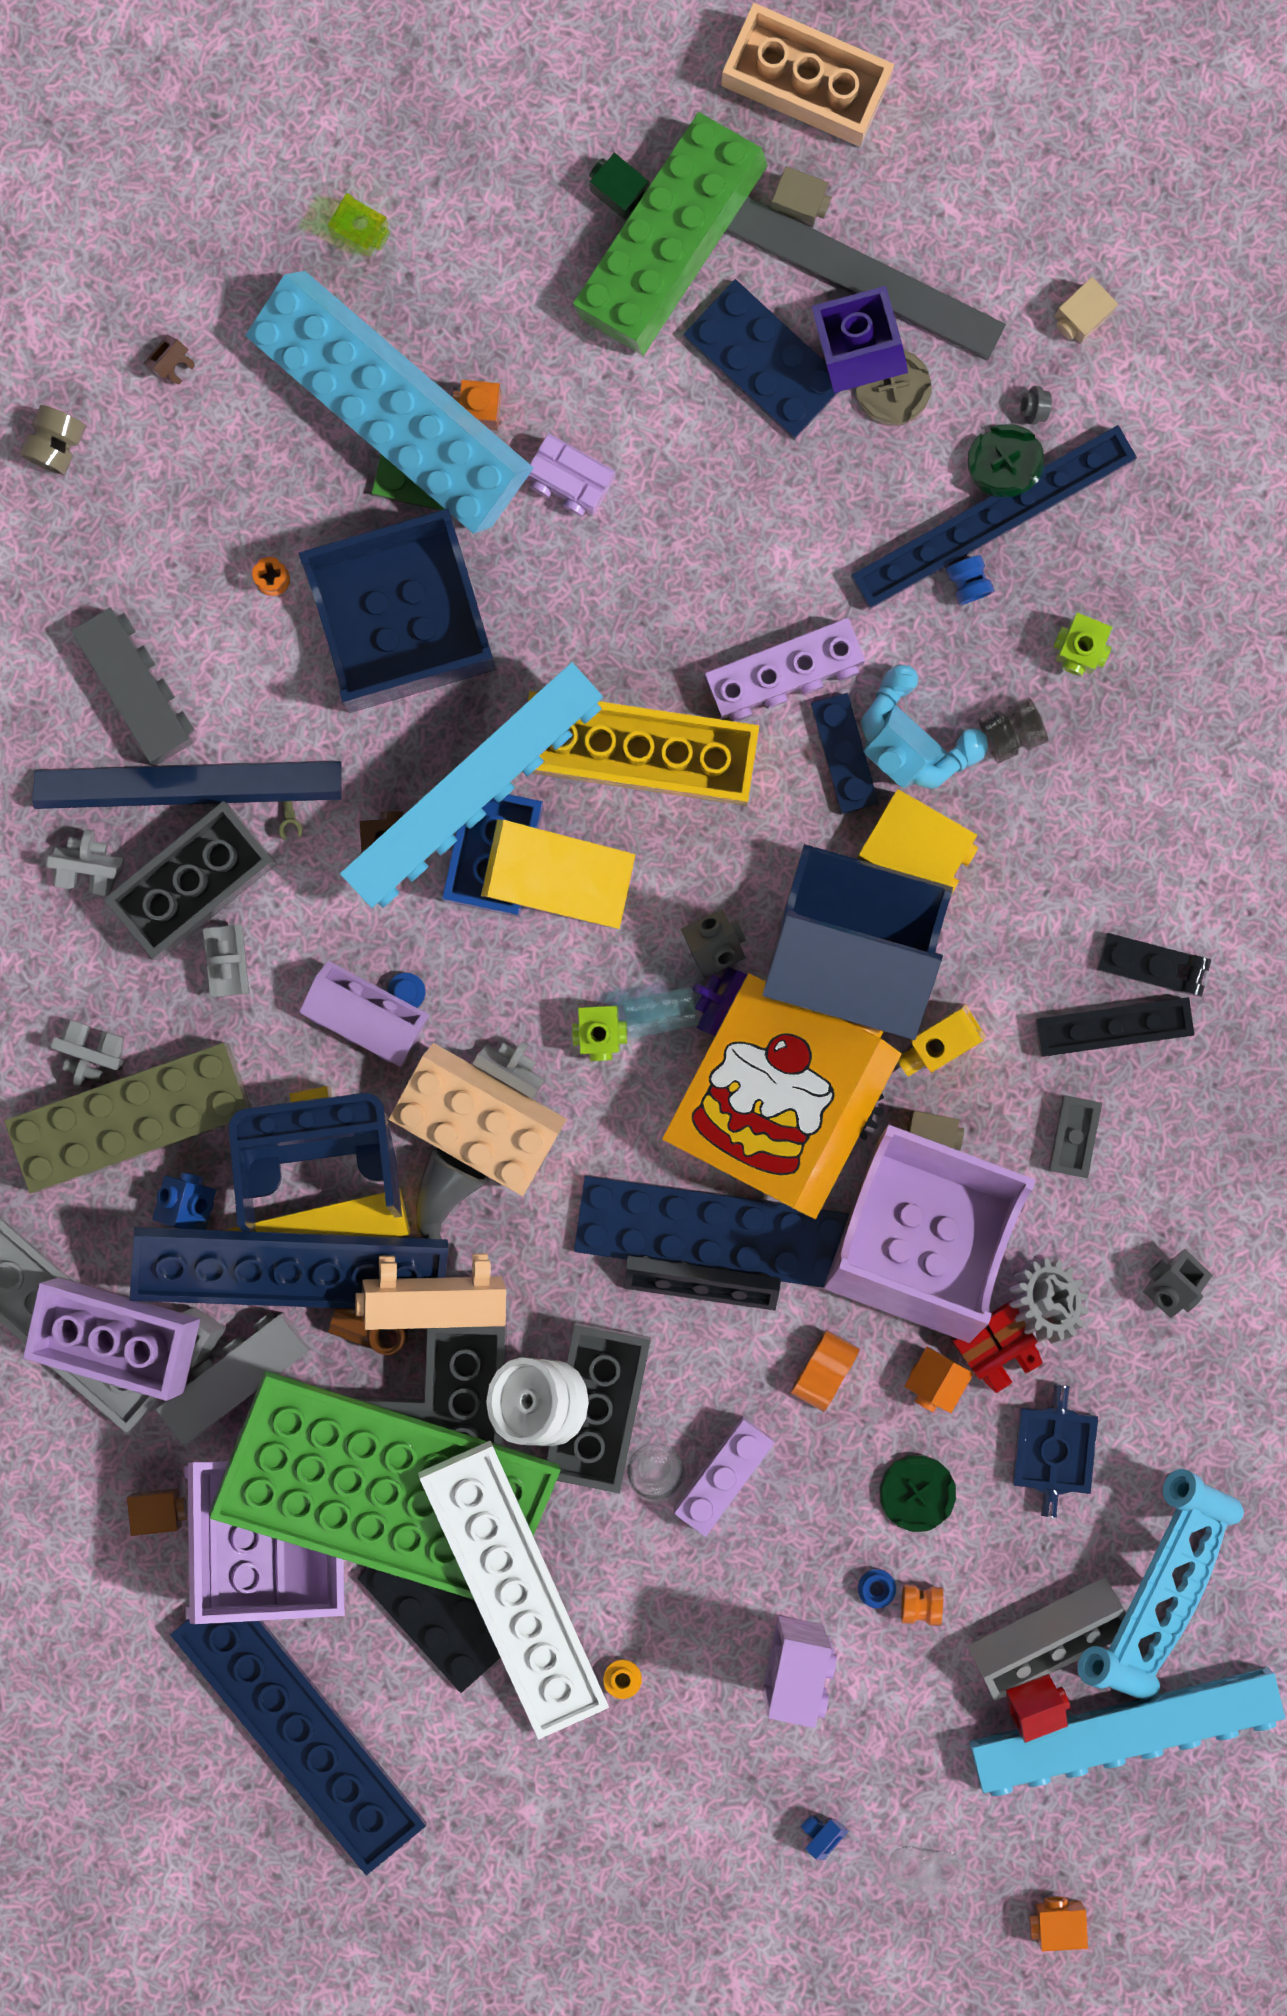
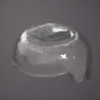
[627,1443,686,1504]

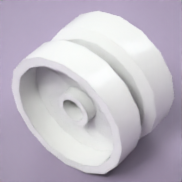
[486,1357,589,1446]

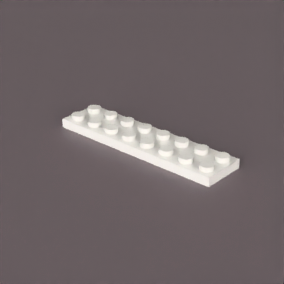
[418,1441,609,1740]

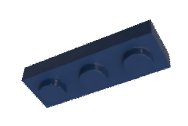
[810,693,879,815]

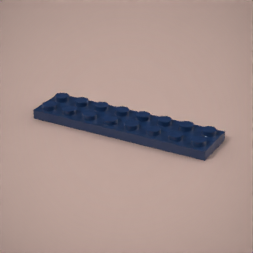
[574,1176,849,1288]
[130,1227,449,1309]
[170,1619,427,1876]

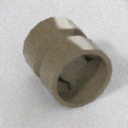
[19,405,86,475]

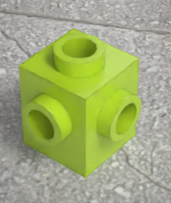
[1053,612,1113,676]
[572,1005,628,1061]

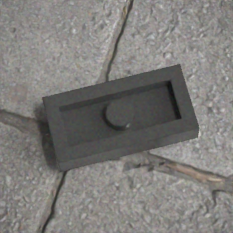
[1048,1095,1102,1178]

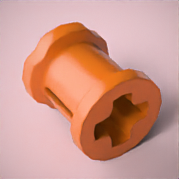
[252,557,290,596]

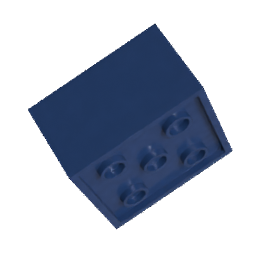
[299,508,497,713]
[762,844,953,1040]

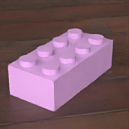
[23,1277,201,1401]
[762,1615,837,1728]

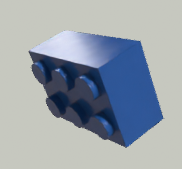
[442,794,544,918]

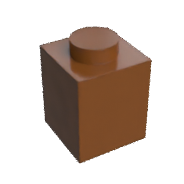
[127,1488,187,1536]

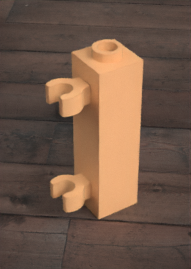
[355,1253,506,1330]

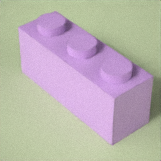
[299,960,430,1067]
[674,1416,775,1537]

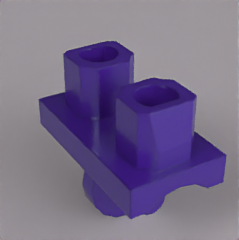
[692,967,747,1037]

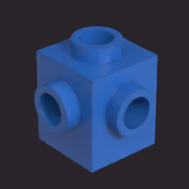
[152,1172,217,1230]

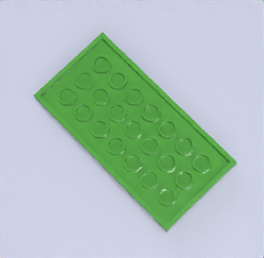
[209,1370,561,1599]

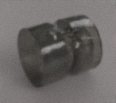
[978,697,1048,764]

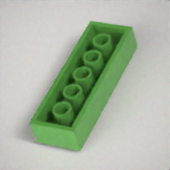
[573,112,768,356]

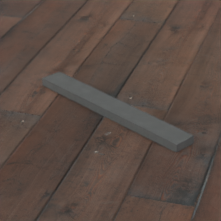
[726,197,1006,361]

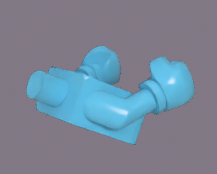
[861,665,988,789]

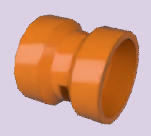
[901,1584,944,1626]

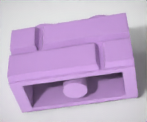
[527,433,616,517]

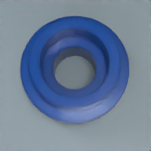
[858,1569,896,1608]

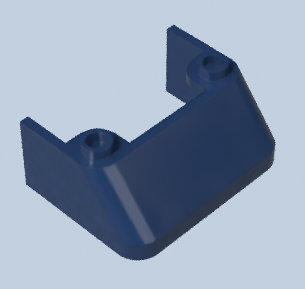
[229,1093,402,1232]

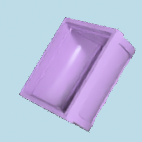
[184,1461,345,1624]

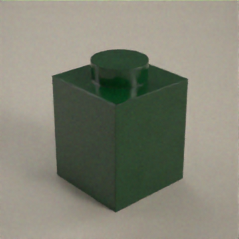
[589,152,650,220]

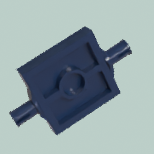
[1012,1384,1098,1518]

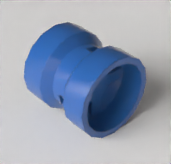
[946,555,995,605]

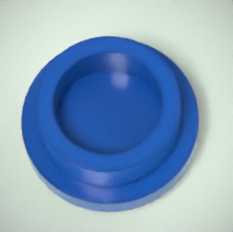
[387,973,426,1008]

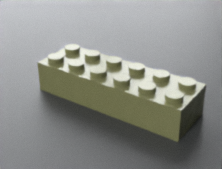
[4,1043,252,1194]

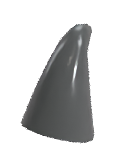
[416,1149,489,1239]

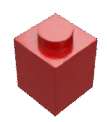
[1006,1674,1070,1743]

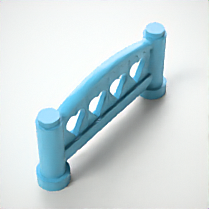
[1078,1469,1244,1700]

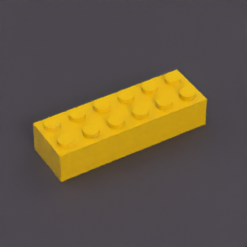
[528,691,760,806]

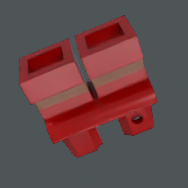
[950,1300,1043,1393]

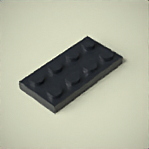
[357,1568,501,1693]

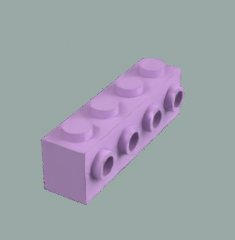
[704,618,865,722]

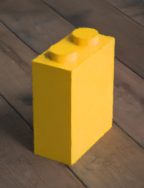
[857,789,979,893]

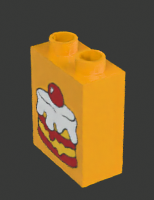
[662,973,902,1219]

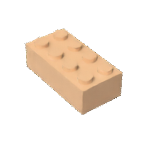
[721,2,894,147]
[388,1043,567,1196]

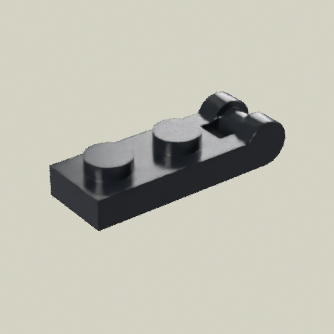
[1097,933,1211,997]

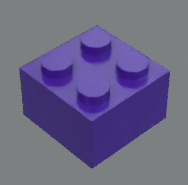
[811,286,908,393]

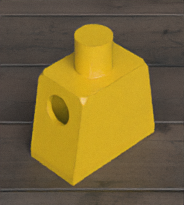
[898,1004,986,1077]

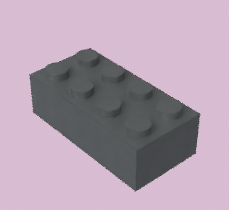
[104,801,278,961]
[547,1322,651,1494]

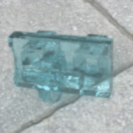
[622,987,698,1039]

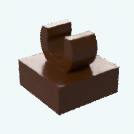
[143,335,195,384]

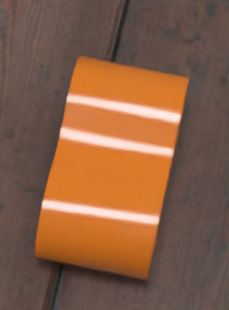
[790,1329,860,1412]

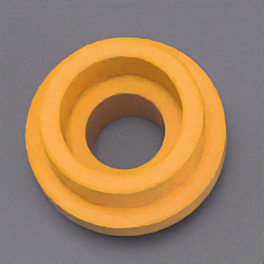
[603,1659,642,1699]

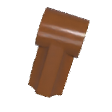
[328,1308,408,1355]

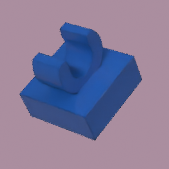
[800,1815,849,1860]

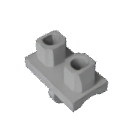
[47,829,124,896]
[203,924,250,998]
[51,1019,125,1088]
[473,1041,545,1099]

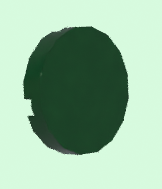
[967,424,1044,497]
[879,1454,956,1532]

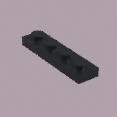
[1035,997,1195,1057]
[623,1256,781,1311]

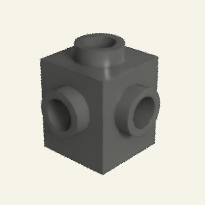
[681,910,746,978]
[1143,1249,1213,1318]

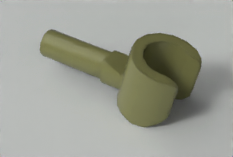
[279,801,303,840]

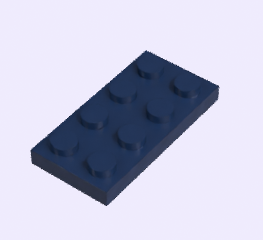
[683,279,839,440]

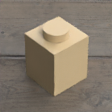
[1054,277,1118,344]

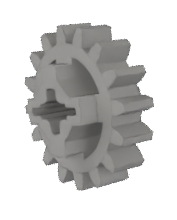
[1009,1258,1089,1344]

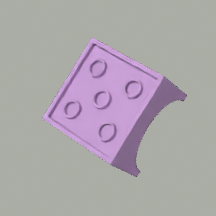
[824,1124,1036,1343]

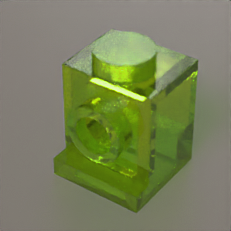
[327,192,390,257]

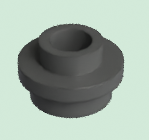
[1020,386,1052,425]

